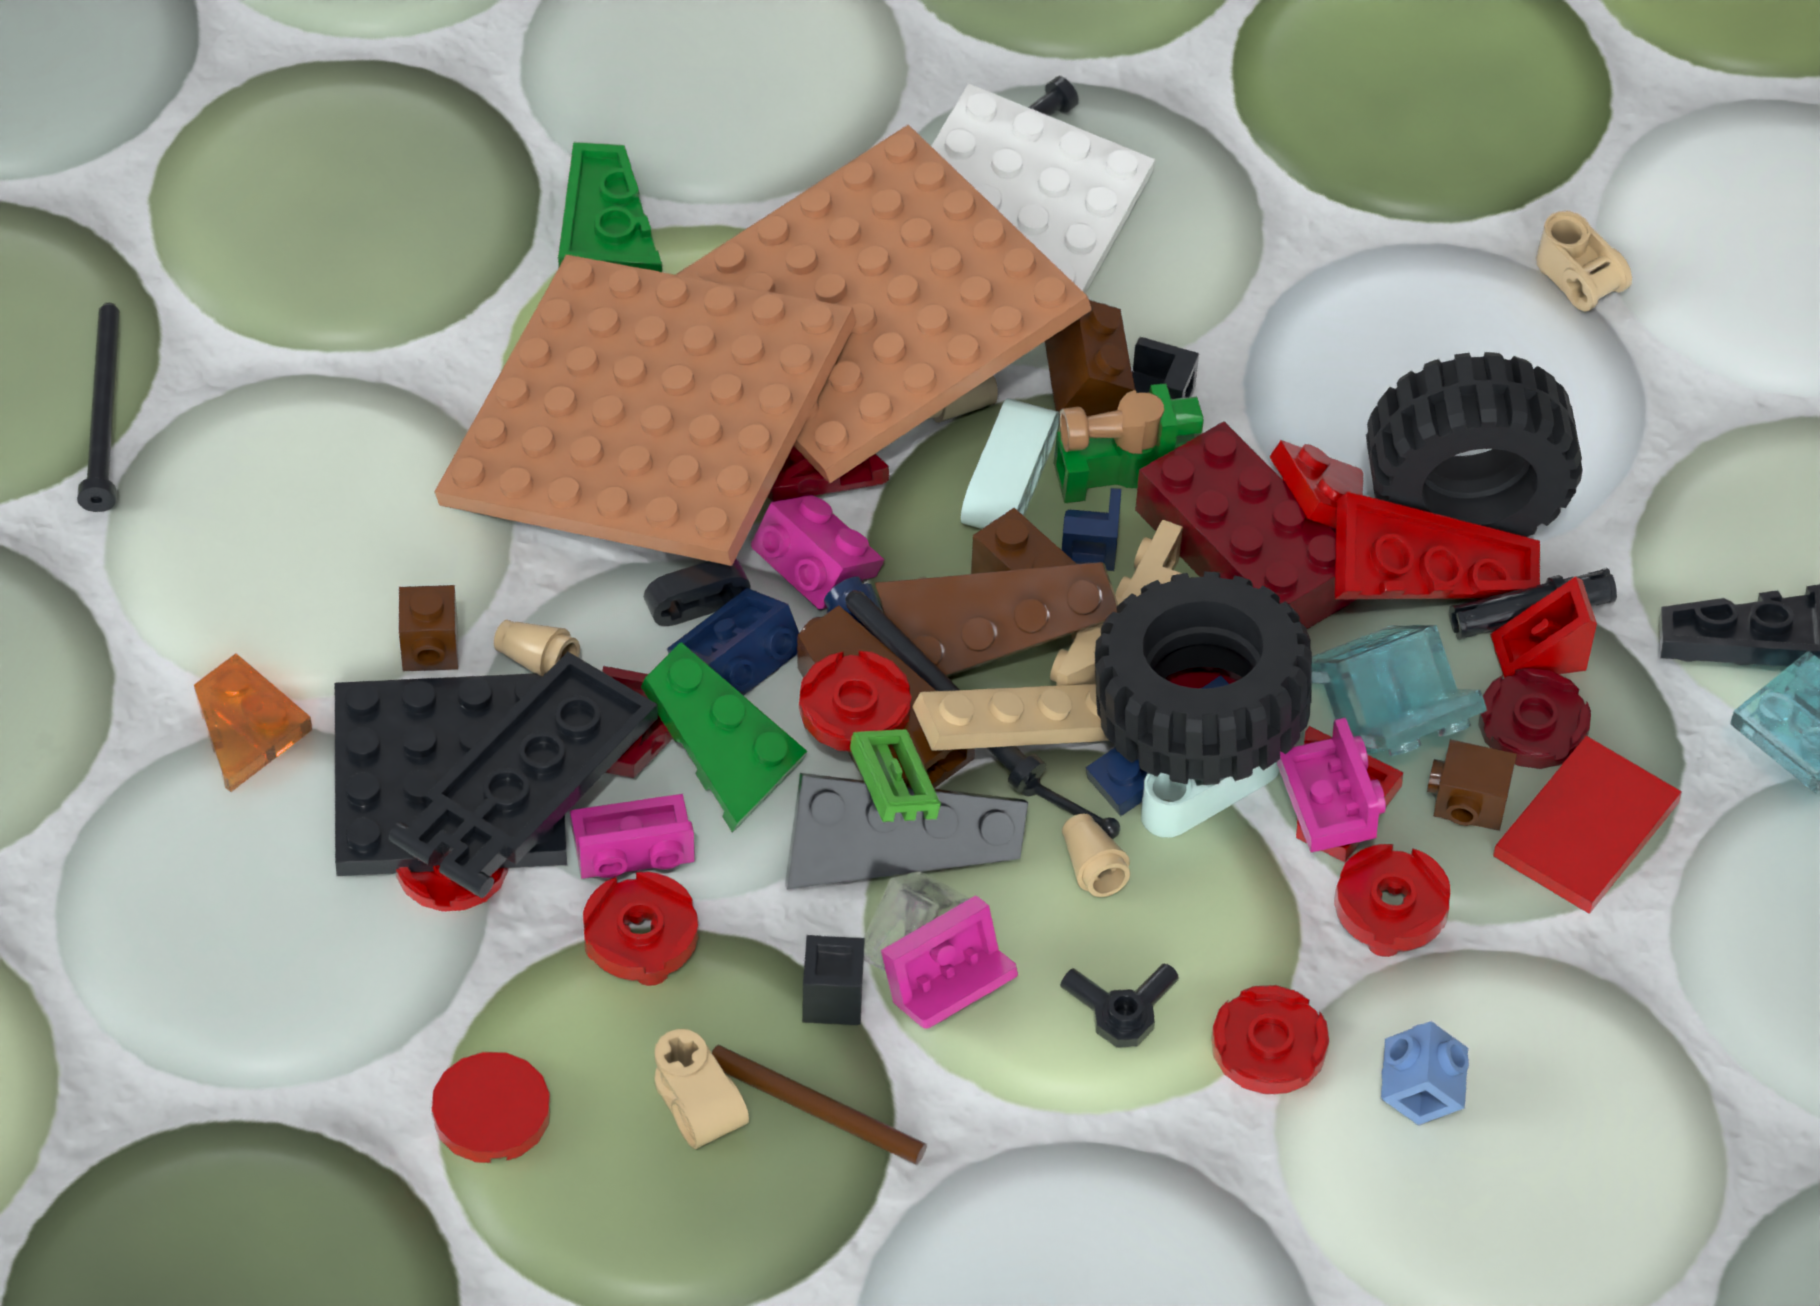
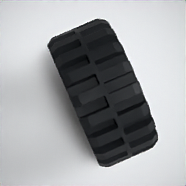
[1366,352,1583,537]
[1095,572,1312,785]

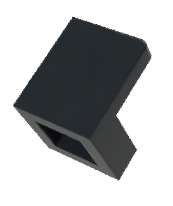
[1132,337,1199,399]
[802,935,865,1025]

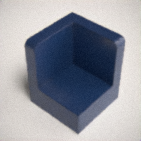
[1061,488,1122,571]

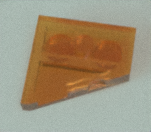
[194,653,312,792]

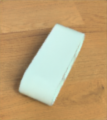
[961,398,1060,529]
[1141,762,1279,838]

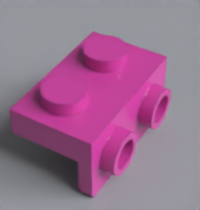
[751,495,885,609]
[1277,718,1386,852]
[570,793,695,879]
[881,895,1018,1029]

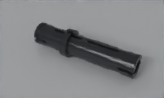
[1449,568,1617,640]

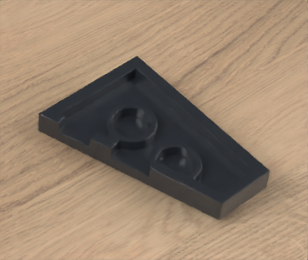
[1659,584,1820,669]

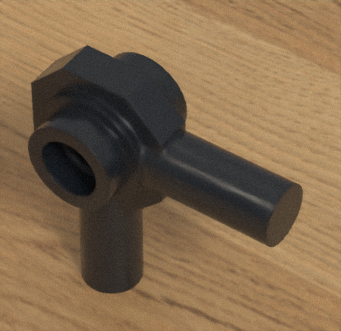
[1060,963,1179,1048]

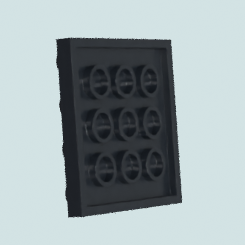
[334,673,567,876]

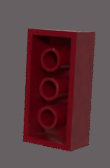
[1135,421,1356,629]

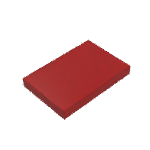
[1493,735,1682,914]

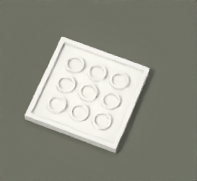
[931,83,1155,293]

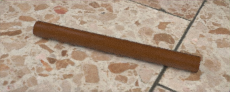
[712,1044,927,1165]

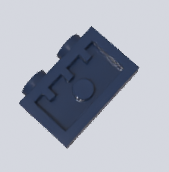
[667,588,799,696]

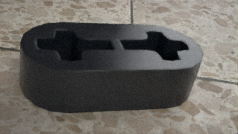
[643,559,751,626]

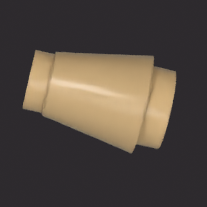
[494,620,580,676]
[1062,814,1130,897]

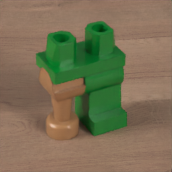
[1053,384,1204,504]

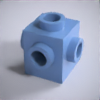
[1381,1021,1469,1125]

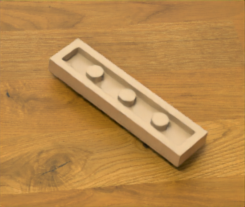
[913,684,1109,751]

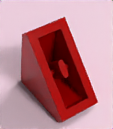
[1490,576,1597,678]

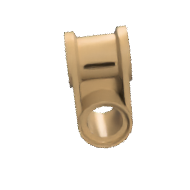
[1536,211,1632,312]
[655,1029,749,1149]

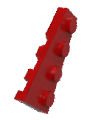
[1335,491,1540,599]

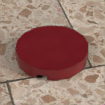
[1478,668,1591,769]

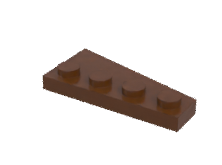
[875,562,1118,677]

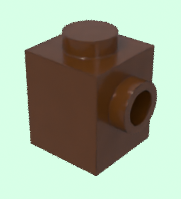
[399,585,458,671]
[1427,739,1517,831]

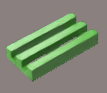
[850,729,941,822]

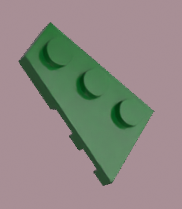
[558,142,663,272]
[641,642,808,833]

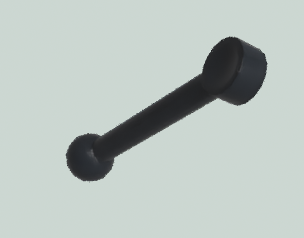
[1020,778,1121,839]

